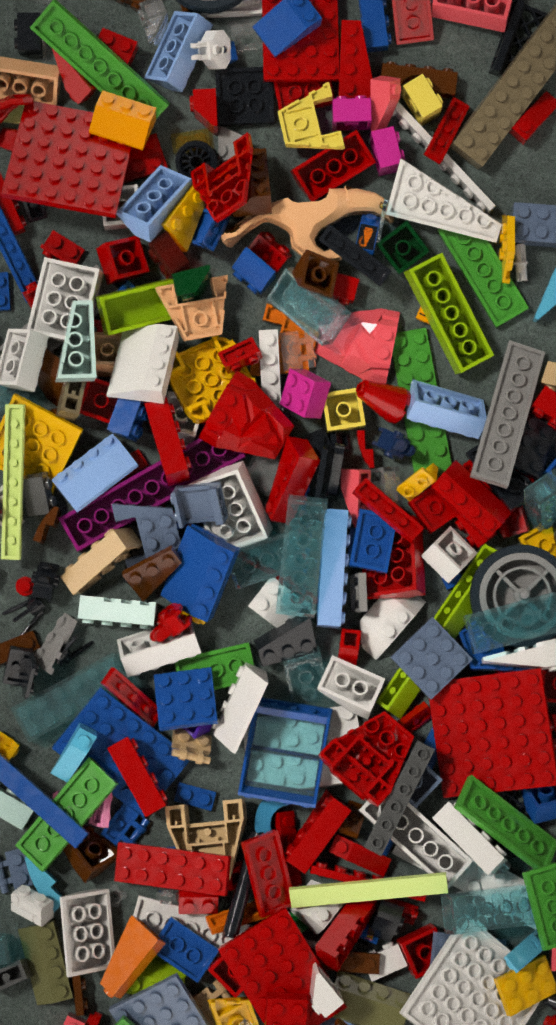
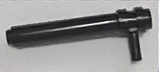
[223,832,261,939]

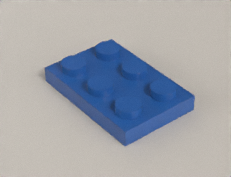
[348,509,395,574]
[157,916,219,983]

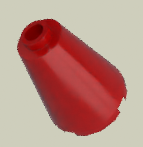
[356,380,411,424]

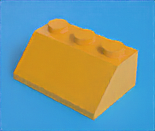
[89,90,157,150]

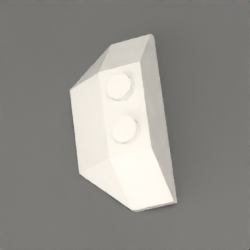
[360,596,426,660]

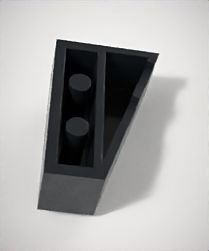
[254,608,318,667]

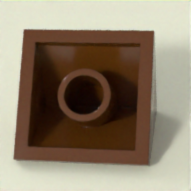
[292,249,339,299]

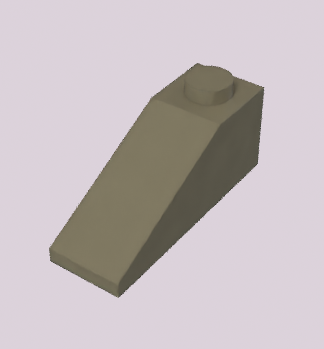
[56,382,86,421]

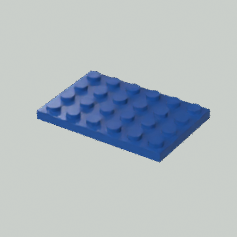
[52,686,190,818]

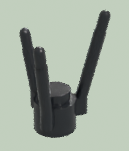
[2,597,46,635]
[55,617,94,666]

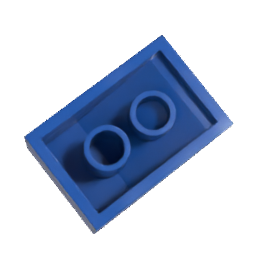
[252,0,322,57]

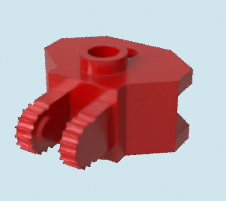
[149,603,193,642]

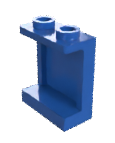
[190,208,230,251]

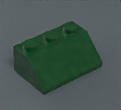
[172,264,212,304]

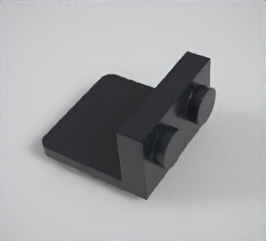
[2,645,39,699]

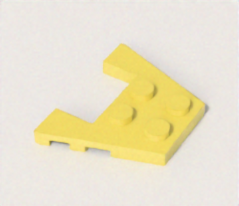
[278,82,345,150]

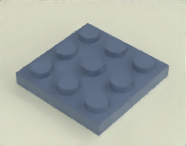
[390,617,473,700]

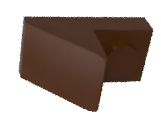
[339,800,364,839]

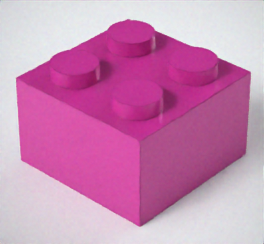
[332,95,372,131]
[369,126,405,176]
[280,368,331,419]

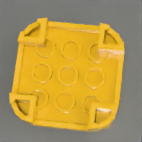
[169,335,256,424]

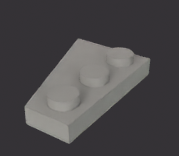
[34,613,78,675]

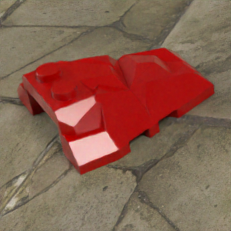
[191,132,253,223]
[199,371,294,459]
[318,711,414,807]

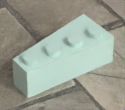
[55,300,97,382]
[78,595,158,630]
[0,783,34,830]

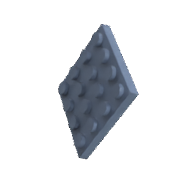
[109,973,210,1025]

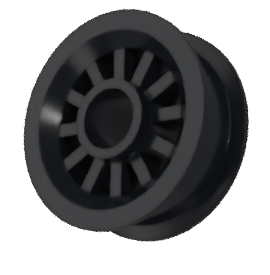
[175,140,217,178]

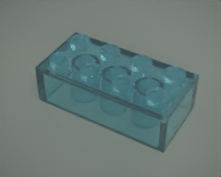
[267,267,352,346]

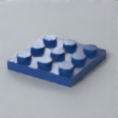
[154,667,218,731]

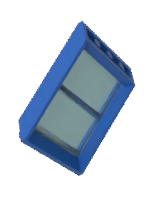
[238,698,333,808]

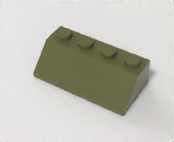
[18,919,74,1005]
[332,971,411,1025]

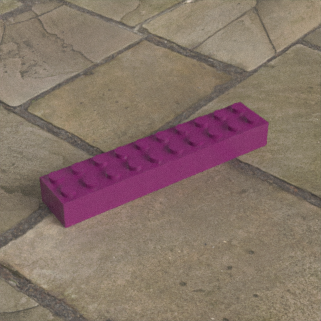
[58,438,246,553]

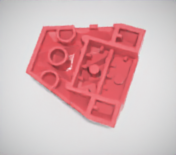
[315,308,400,384]

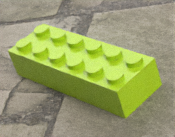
[403,253,494,374]

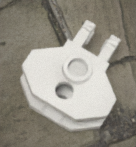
[190,30,231,69]

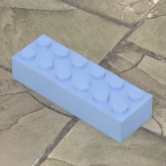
[316,508,352,629]

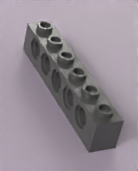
[364,741,435,856]

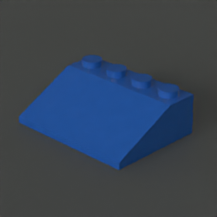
[161,525,240,622]

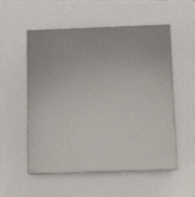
[349,573,368,613]

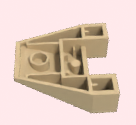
[165,799,247,880]

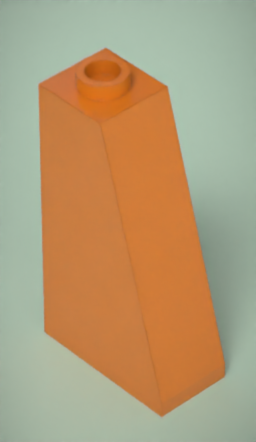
[100,916,166,999]

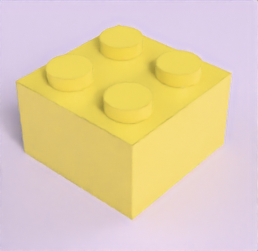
[401,74,443,126]
[323,388,366,434]

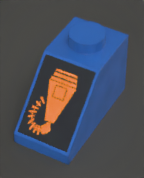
[356,214,381,255]

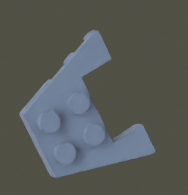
[111,503,181,568]

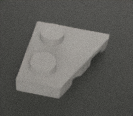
[218,126,243,163]

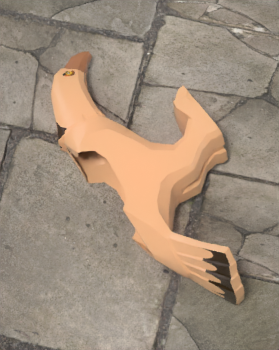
[221,186,394,262]

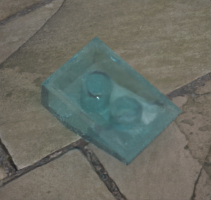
[283,646,332,708]

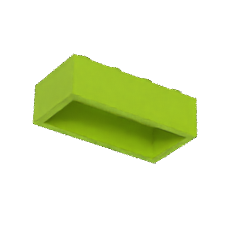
[95,278,179,336]

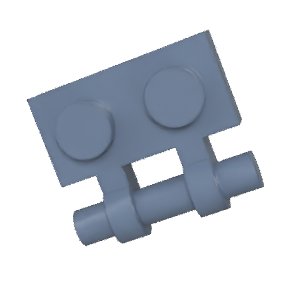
[0,849,34,894]

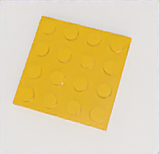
[0,393,83,495]

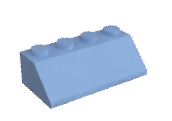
[144,11,213,92]
[117,165,192,242]
[406,379,487,439]
[51,434,138,513]

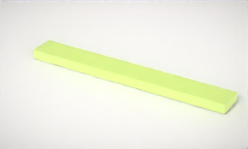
[1,404,26,560]
[289,872,448,908]

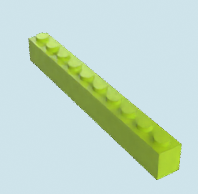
[376,543,497,719]

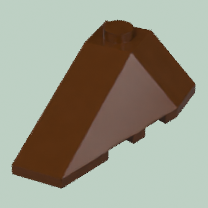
[38,348,64,407]
[63,825,117,883]

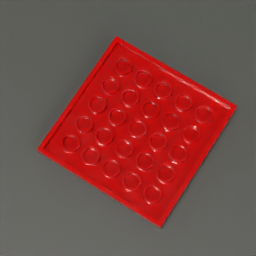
[1,101,132,219]
[429,668,556,798]

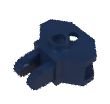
[372,427,416,461]

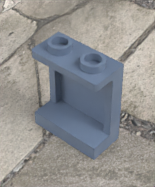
[170,481,228,528]

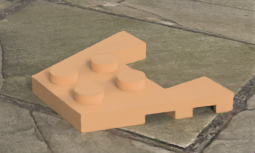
[155,275,228,342]

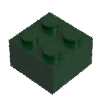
[376,221,430,275]

